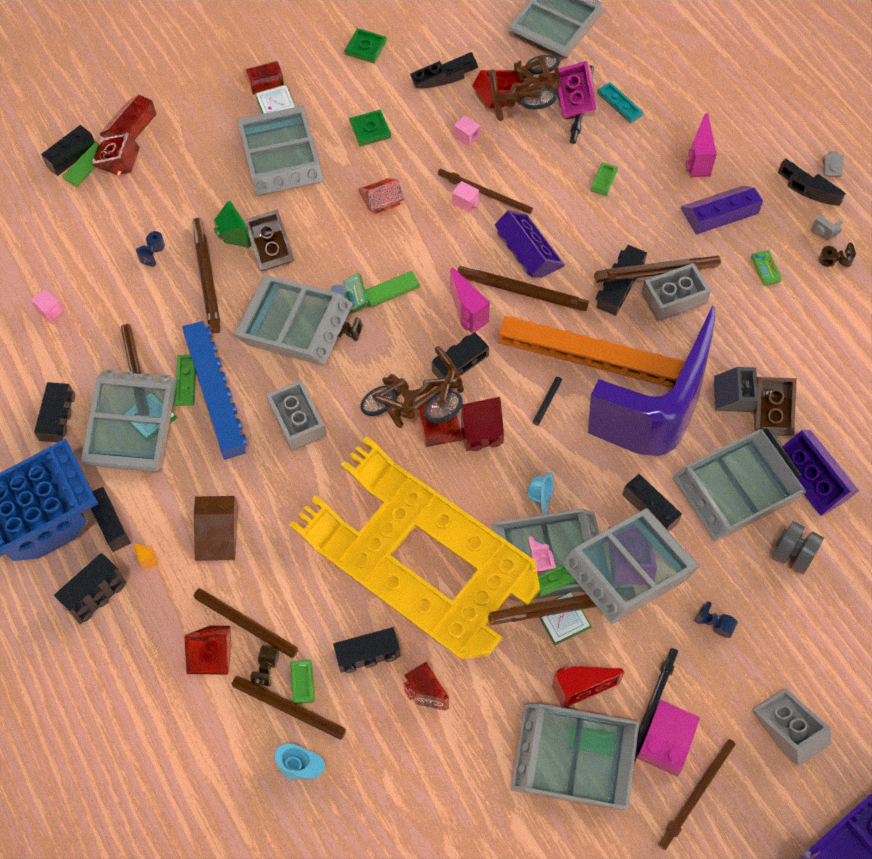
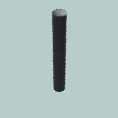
[532,377,562,426]
[764,427,802,479]

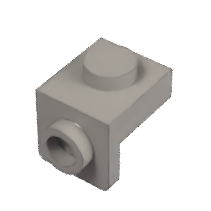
[822,151,844,176]
[811,215,843,241]

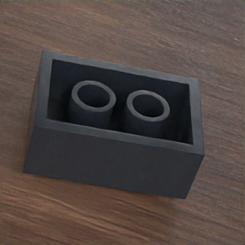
[54,552,127,624]

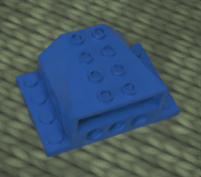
[0,438,98,561]

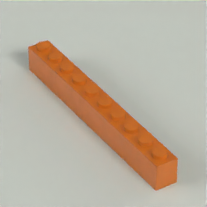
[498,316,686,388]

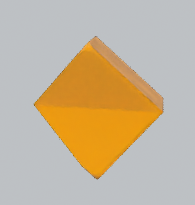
[134,544,158,569]

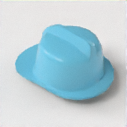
[527,472,554,515]
[274,743,325,780]

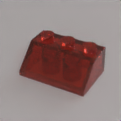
[100,95,157,149]

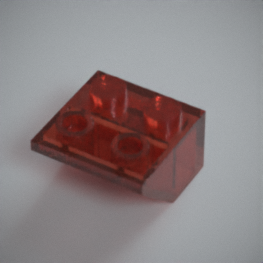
[418,401,463,447]

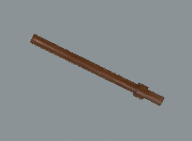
[438,168,533,214]
[658,739,736,850]

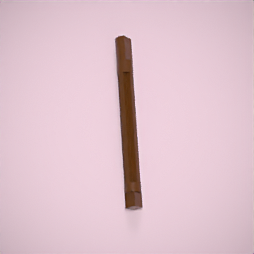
[193,218,220,334]
[594,255,721,283]
[457,266,590,311]
[488,587,636,626]

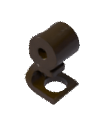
[819,242,856,267]
[338,317,363,341]
[250,645,279,687]

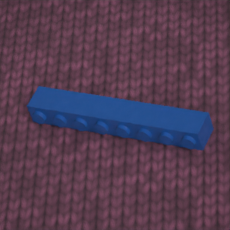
[182,321,248,460]

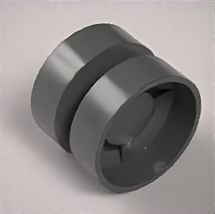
[772,521,825,575]

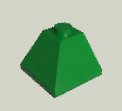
[214,201,251,248]

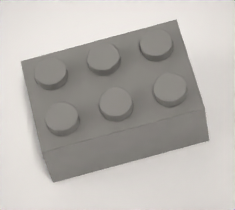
[642,263,711,321]
[266,380,326,451]

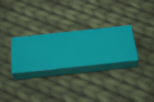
[597,82,643,124]

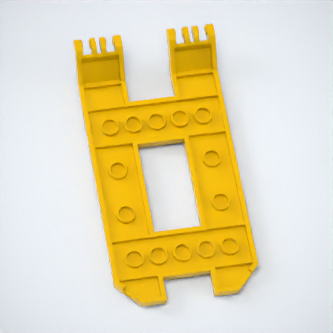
[288,436,540,660]

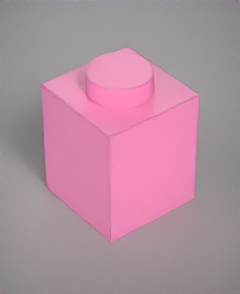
[453,115,480,147]
[452,181,480,212]
[31,289,63,322]

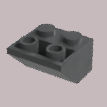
[714,367,759,412]

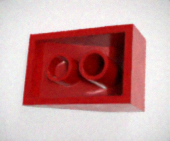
[472,70,529,108]
[552,666,625,708]

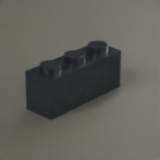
[41,124,95,176]
[432,332,489,379]
[34,382,75,442]
[622,474,682,531]
[91,487,131,552]
[333,627,401,673]

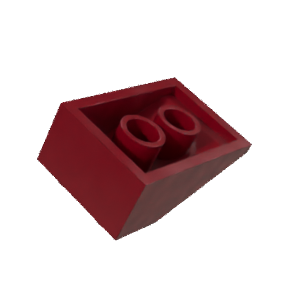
[461,397,504,452]

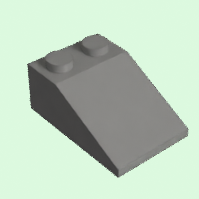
[753,688,831,766]

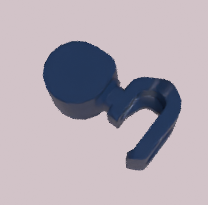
[136,231,165,267]
[695,601,738,638]

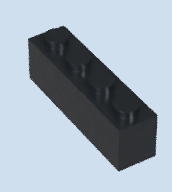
[595,245,648,316]

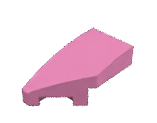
[528,536,556,575]

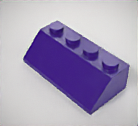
[681,186,763,235]
[495,210,565,278]
[783,430,859,516]

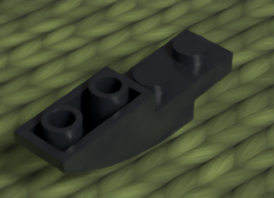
[410,52,479,88]
[778,158,846,206]

